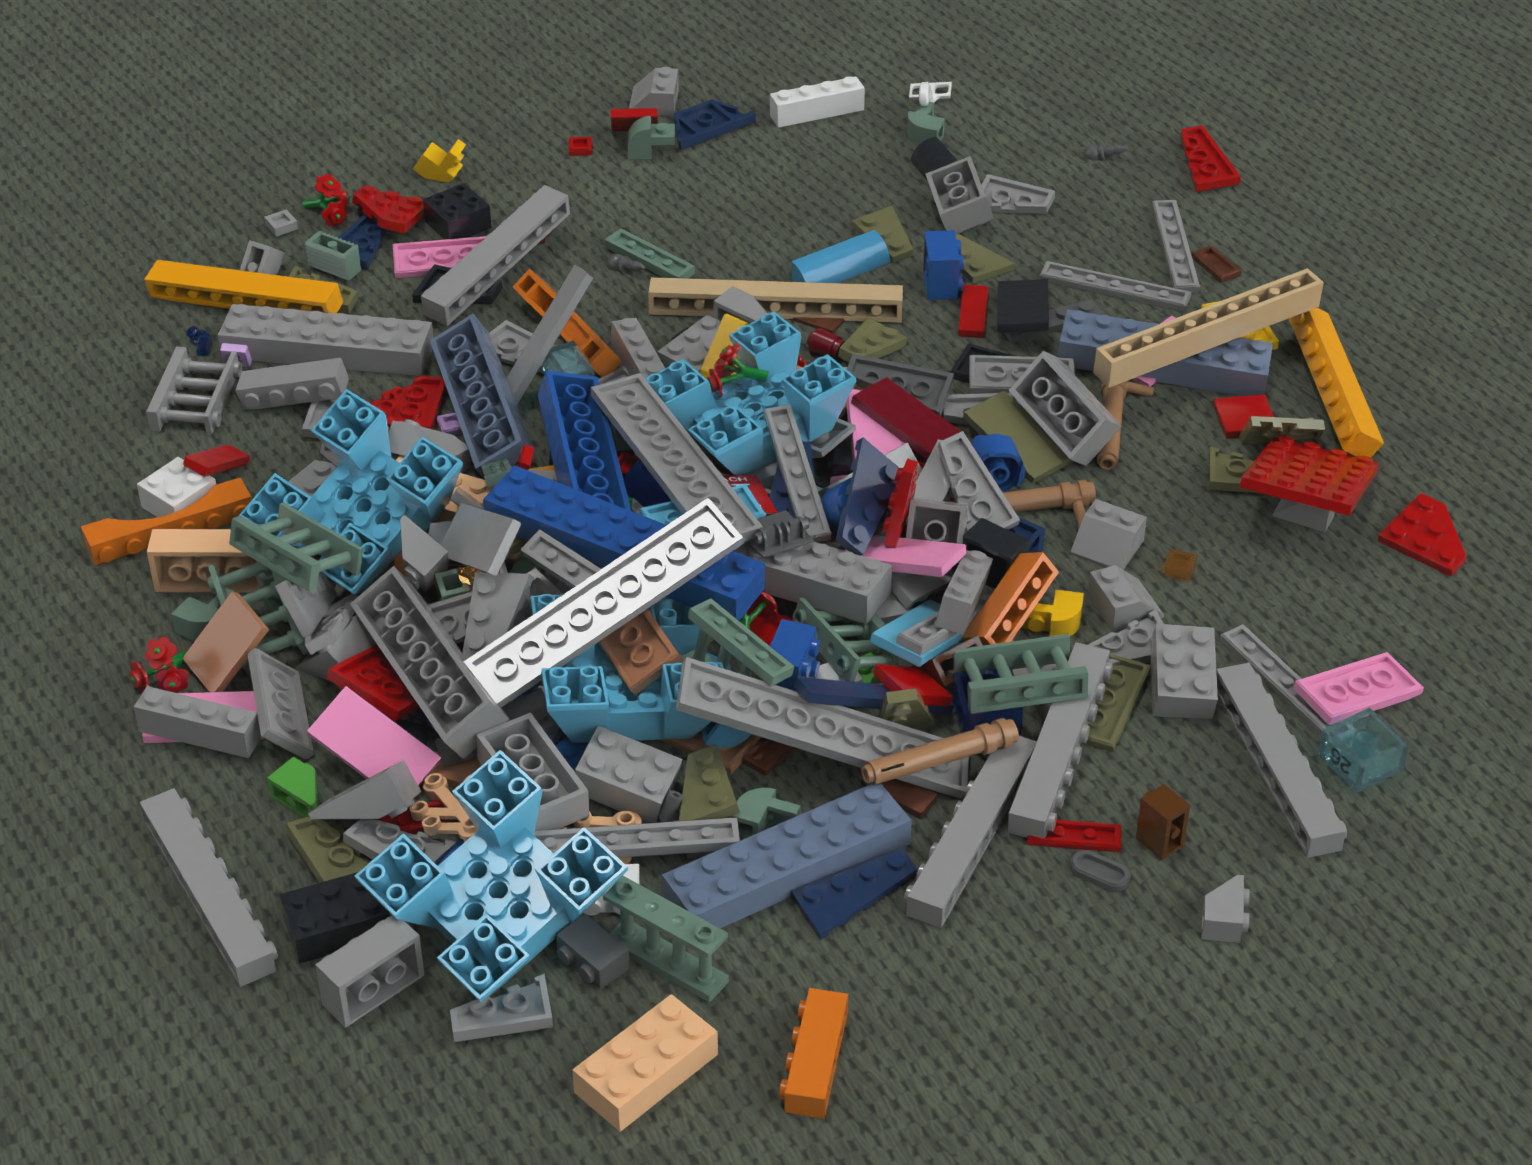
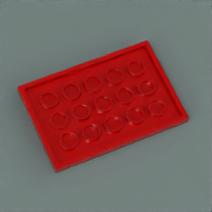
[1239,435,1380,516]

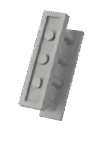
[146,347,242,435]
[521,529,601,594]

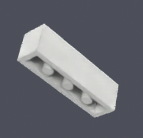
[770,76,865,128]

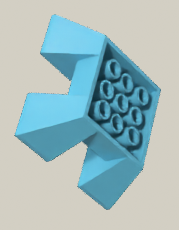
[645,311,856,475]
[239,389,463,595]
[530,594,724,743]
[355,750,628,1002]

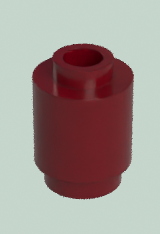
[807,328,846,360]

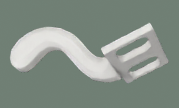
[909,82,952,106]

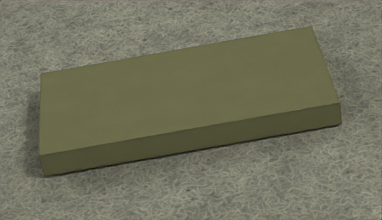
[963,391,1073,484]
[1081,654,1151,752]

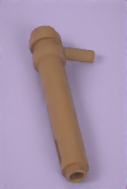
[1097,381,1154,470]
[950,480,1096,528]
[861,718,1019,785]

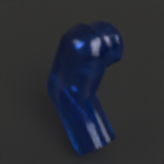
[186,326,212,356]

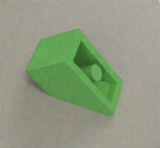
[267,757,318,818]

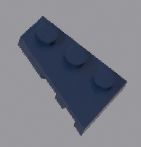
[338,214,388,270]

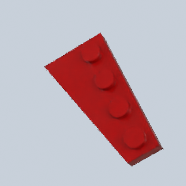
[1180,125,1241,192]

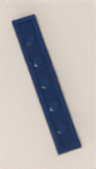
[793,677,955,715]

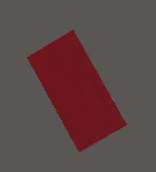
[851,377,961,460]

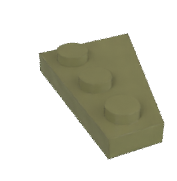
[852,206,913,263]
[679,744,740,821]
[286,817,371,883]

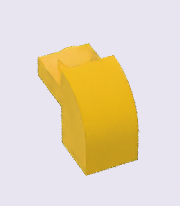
[413,139,466,182]
[1022,590,1084,636]

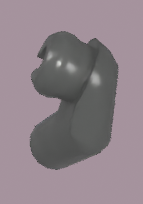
[659,790,683,823]

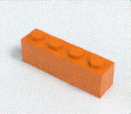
[962,552,1059,646]
[779,988,848,1119]

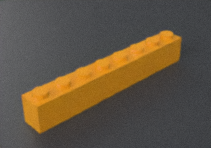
[144,260,343,313]
[1289,308,1384,457]

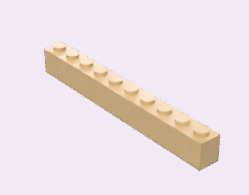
[1093,268,1324,388]
[648,277,903,323]

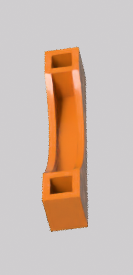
[513,268,622,377]
[81,477,252,565]

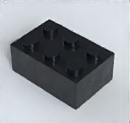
[279,872,390,964]

